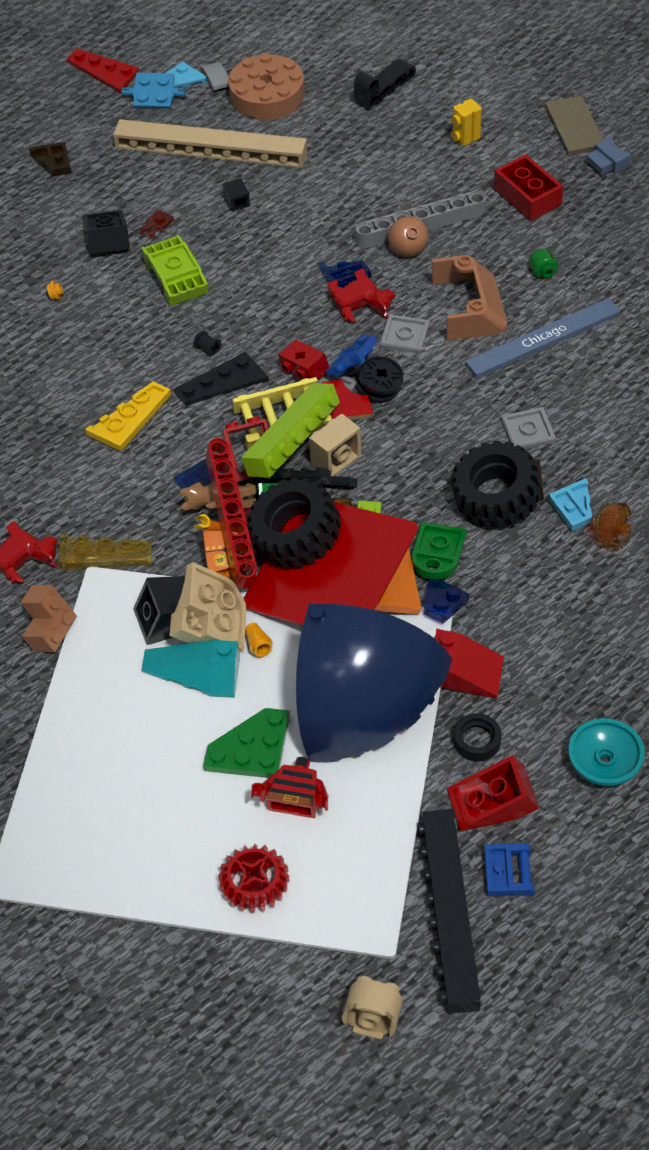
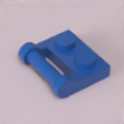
[484,843,535,896]

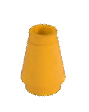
[245,622,273,657]

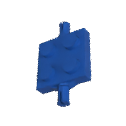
[326,334,378,378]

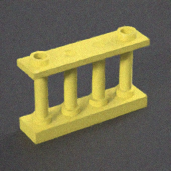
[233,377,332,451]

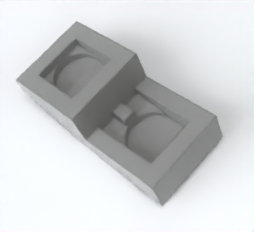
[202,62,229,90]

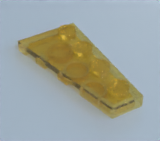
[59,533,152,569]

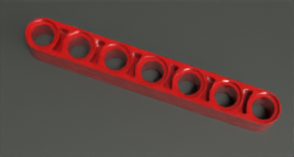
[206,438,257,589]

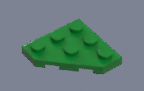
[203,708,290,778]

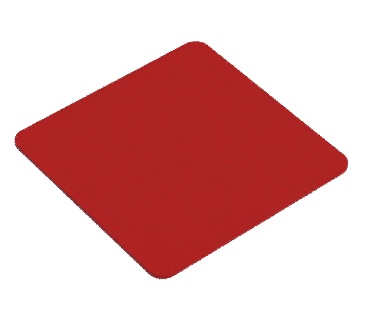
[244,502,418,626]

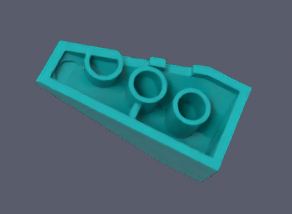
[141,640,240,698]

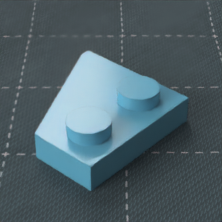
[548,478,592,531]

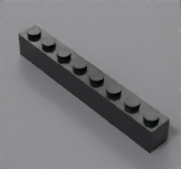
[418,809,481,1014]

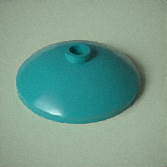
[568,718,645,786]

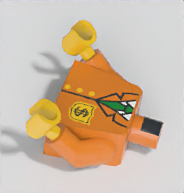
[194,514,257,580]

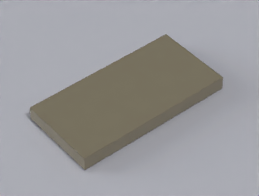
[545,95,604,156]

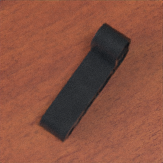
[354,58,416,110]

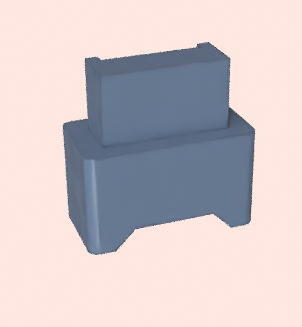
[586,137,631,176]

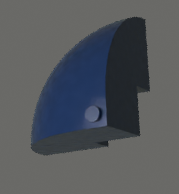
[296,603,452,762]

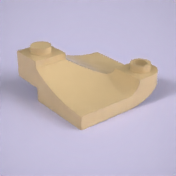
[170,562,246,652]

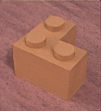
[21,585,77,652]

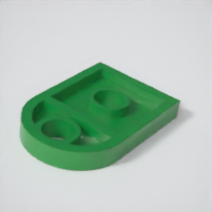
[412,522,467,579]

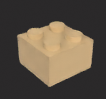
[309,414,361,476]

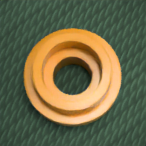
[46,280,64,300]

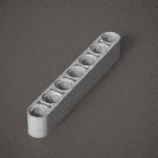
[356,190,487,248]

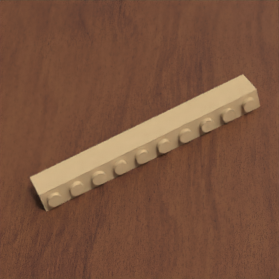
[113,119,307,168]

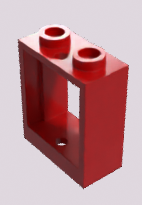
[221,416,279,482]

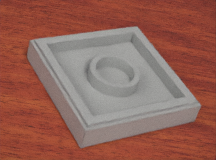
[380,314,430,354]
[501,407,557,449]

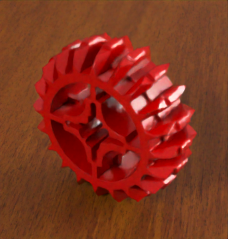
[218,843,290,913]

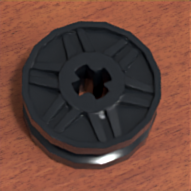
[356,356,404,404]

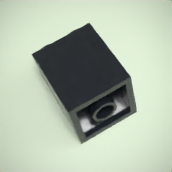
[133,576,185,645]

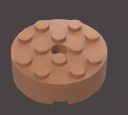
[228,53,305,120]

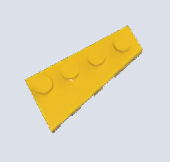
[85,381,171,451]

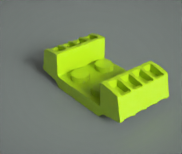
[141,235,208,307]

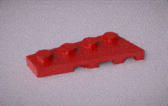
[67,48,140,94]

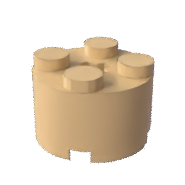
[342,976,403,1039]

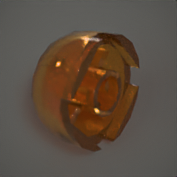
[591,503,631,549]

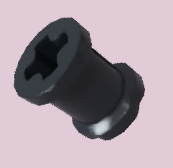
[194,330,222,356]

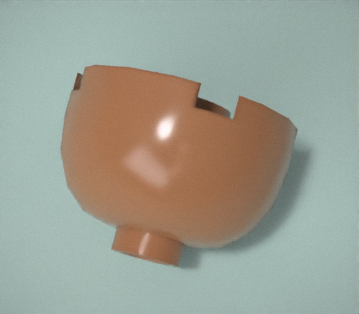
[387,216,429,258]

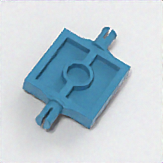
[122,73,186,109]

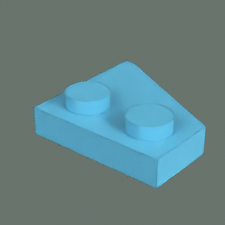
[166,62,207,89]

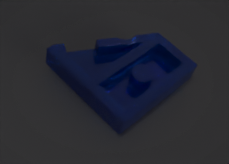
[318,260,372,288]
[424,579,470,624]

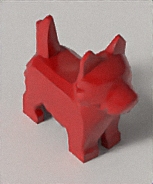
[327,268,395,323]
[0,521,58,583]

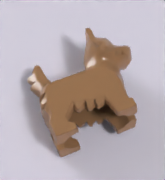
[179,479,257,510]

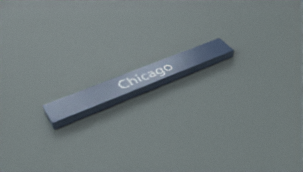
[465,298,620,379]

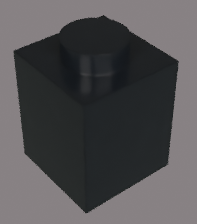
[223,178,250,212]

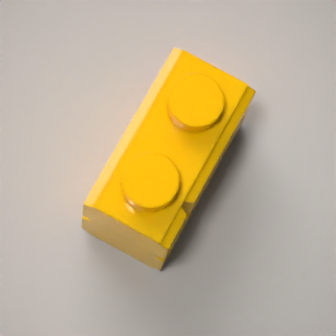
[451,99,482,146]

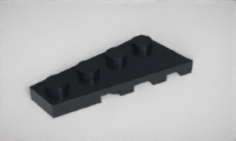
[174,351,269,406]

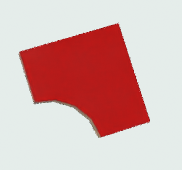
[321,380,373,420]

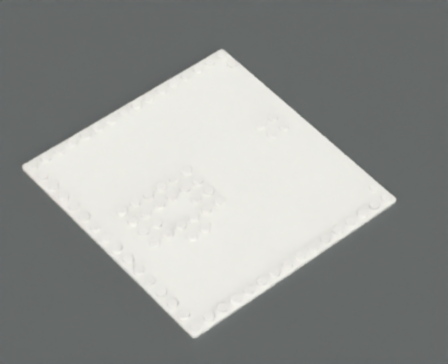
[0,567,453,959]

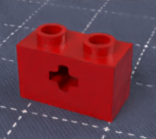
[278,340,329,380]

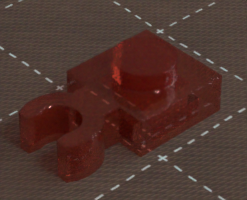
[140,209,174,239]

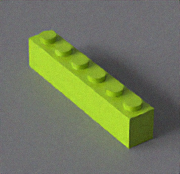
[241,383,340,478]

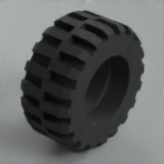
[451,441,541,529]
[247,478,341,569]

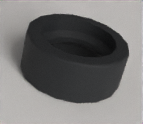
[454,713,501,762]

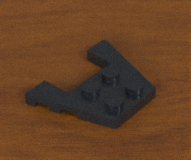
[269,468,358,488]

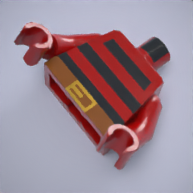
[250,757,329,819]

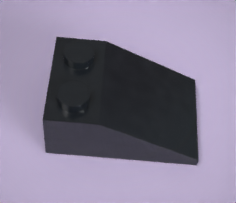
[83,210,130,256]

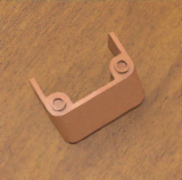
[432,255,507,341]

